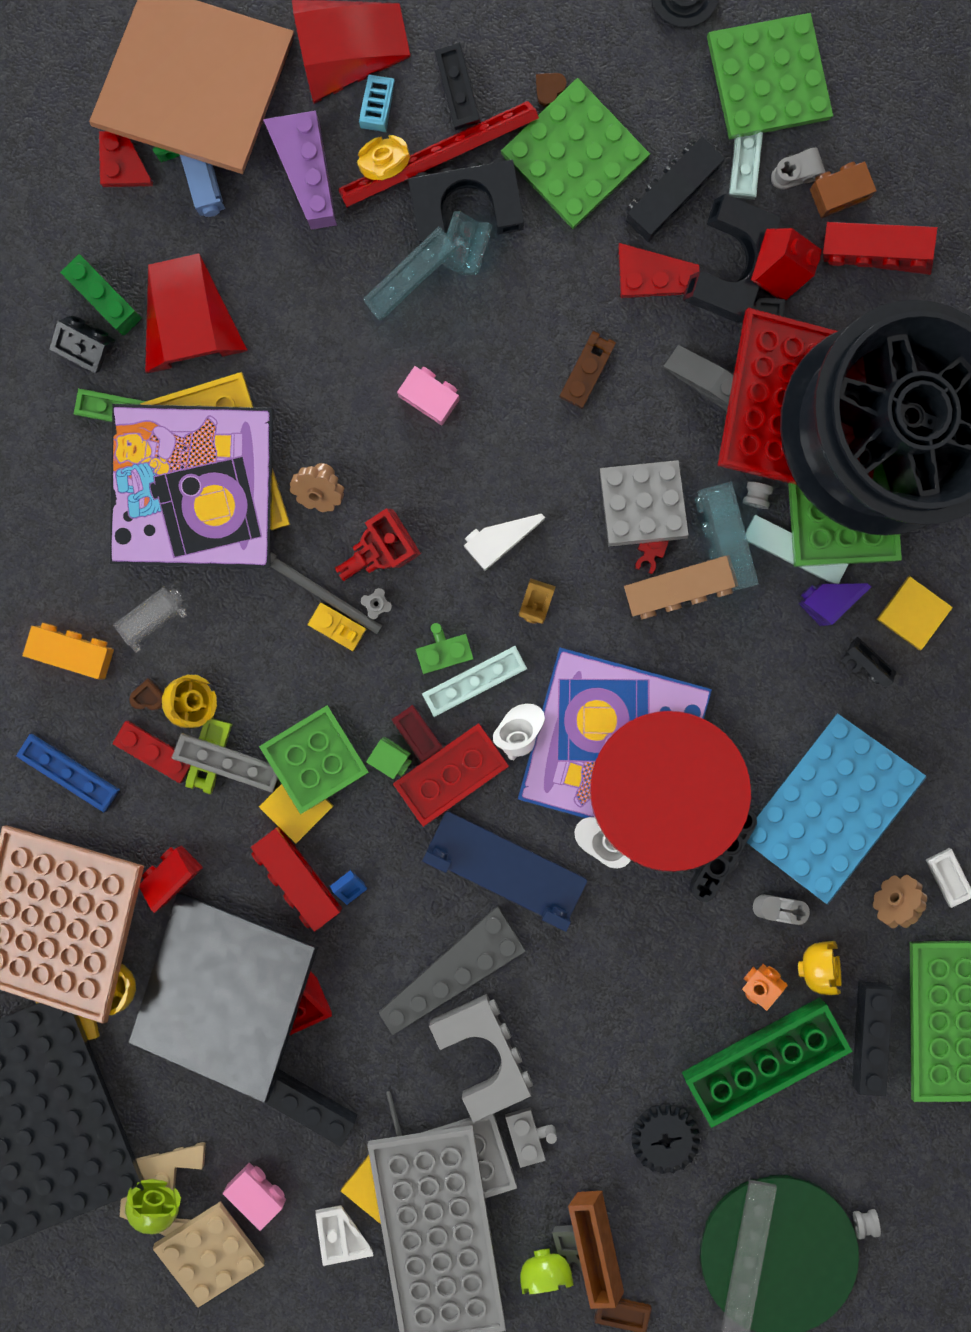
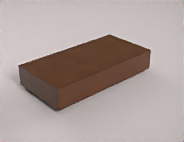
[594,1298,652,1332]

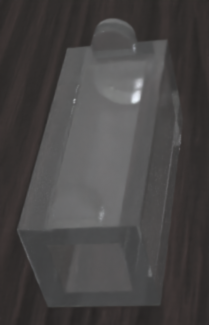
[113,587,187,653]

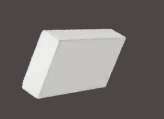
[926,848,971,908]

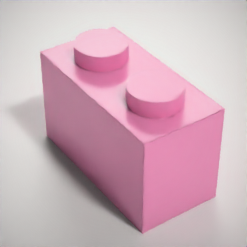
[397,366,460,426]
[223,1162,286,1231]

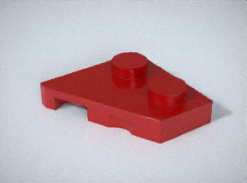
[99,131,153,187]

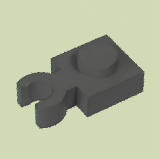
[552,1225,582,1271]

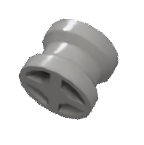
[743,482,773,509]
[853,1209,881,1239]

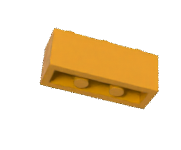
[22,622,114,679]

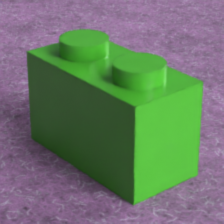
[366,737,412,779]

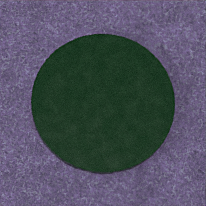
[700,1175,859,1332]

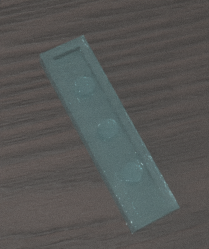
[363,227,458,321]

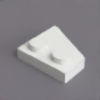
[315,1205,373,1266]

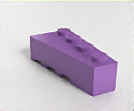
[263,111,337,230]

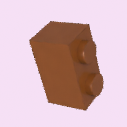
[810,161,876,218]

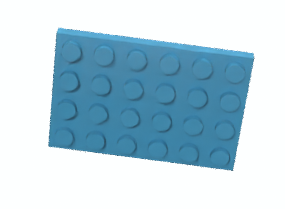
[747,713,927,905]

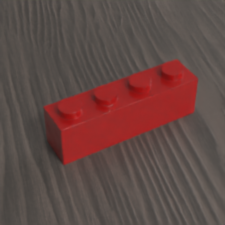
[250,827,342,932]

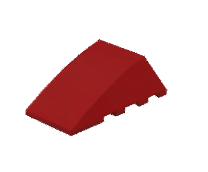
[292,0,411,103]
[145,254,248,374]

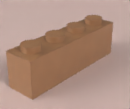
[624,555,739,620]

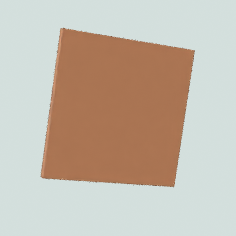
[89,0,295,174]

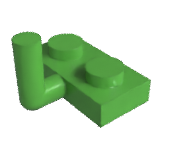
[416,623,473,674]

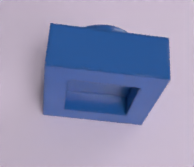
[330,870,367,905]

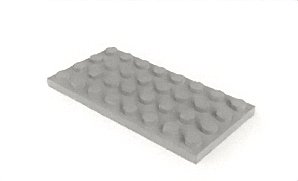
[368,1125,506,1332]

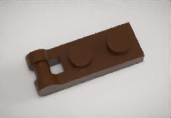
[559,331,617,409]

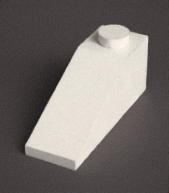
[464,514,545,571]

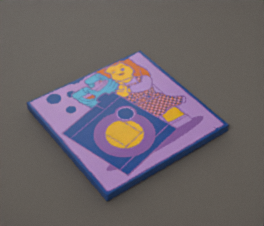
[518,647,712,818]

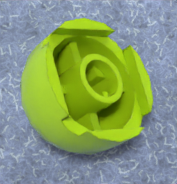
[125,1179,181,1234]
[520,1248,574,1294]

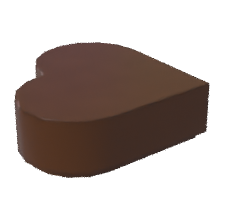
[536,73,567,107]
[129,678,163,710]

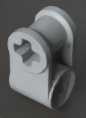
[771,147,826,190]

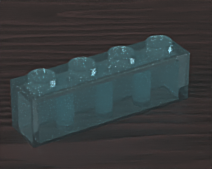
[695,481,759,591]

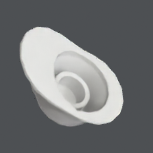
[493,704,545,760]
[574,817,631,869]

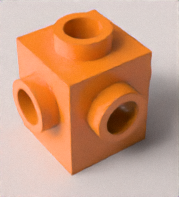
[742,964,788,1011]

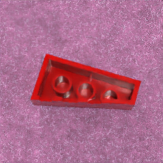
[823,222,938,275]

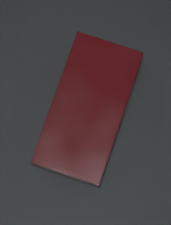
[391,705,443,763]

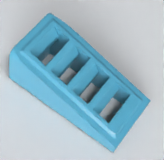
[359,75,395,132]

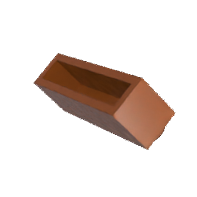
[568,1191,624,1309]

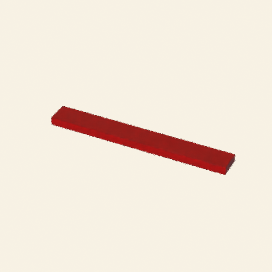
[338,101,539,207]

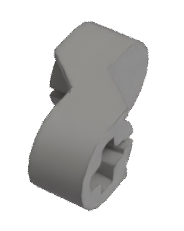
[753,894,810,925]

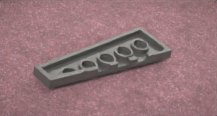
[379,906,526,1035]

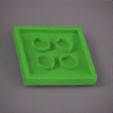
[259,705,369,815]

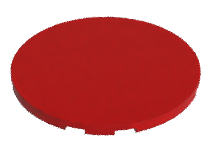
[590,711,751,872]

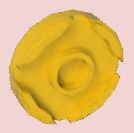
[357,135,410,180]

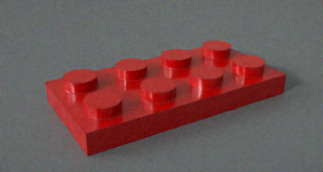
[393,723,509,827]

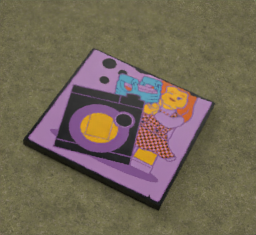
[110,404,274,568]

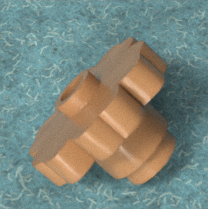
[290,463,344,512]
[873,875,927,928]

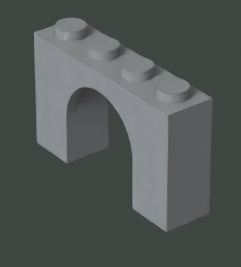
[429,994,533,1122]

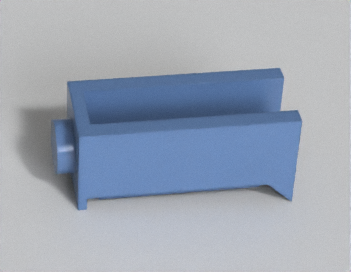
[180,155,225,217]

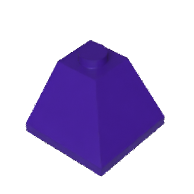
[798,583,871,626]

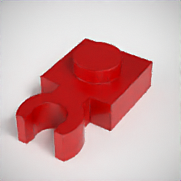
[635,541,669,574]

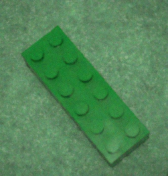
[682,997,853,1128]

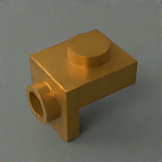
[519,578,556,624]

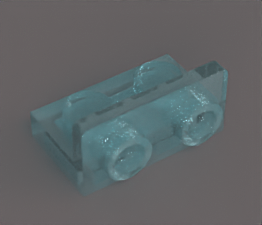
[438,211,492,275]

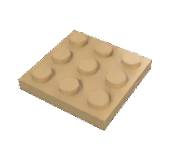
[153,1201,265,1307]

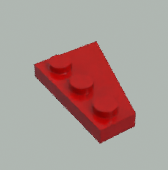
[618,243,699,298]

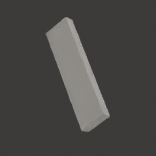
[172,733,278,793]

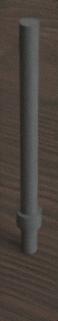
[269,552,382,634]

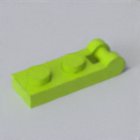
[185,718,232,794]

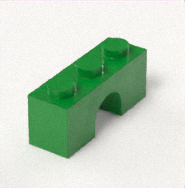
[60,254,142,336]

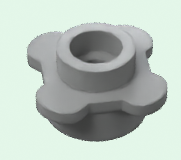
[361,588,392,619]

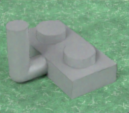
[505,1107,557,1168]

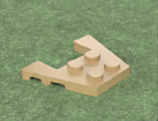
[120,1142,206,1236]

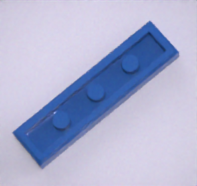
[16,734,120,813]

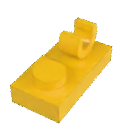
[308,602,366,651]

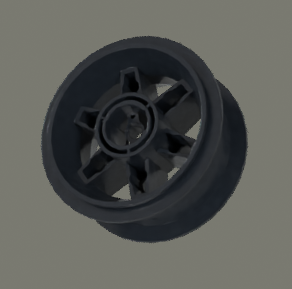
[780,300,971,536]

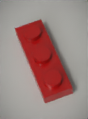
[112,721,191,783]

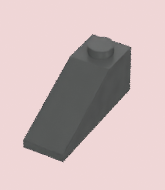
[663,345,734,412]

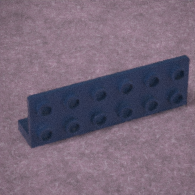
[422,811,587,932]

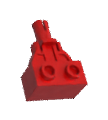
[335,508,421,581]

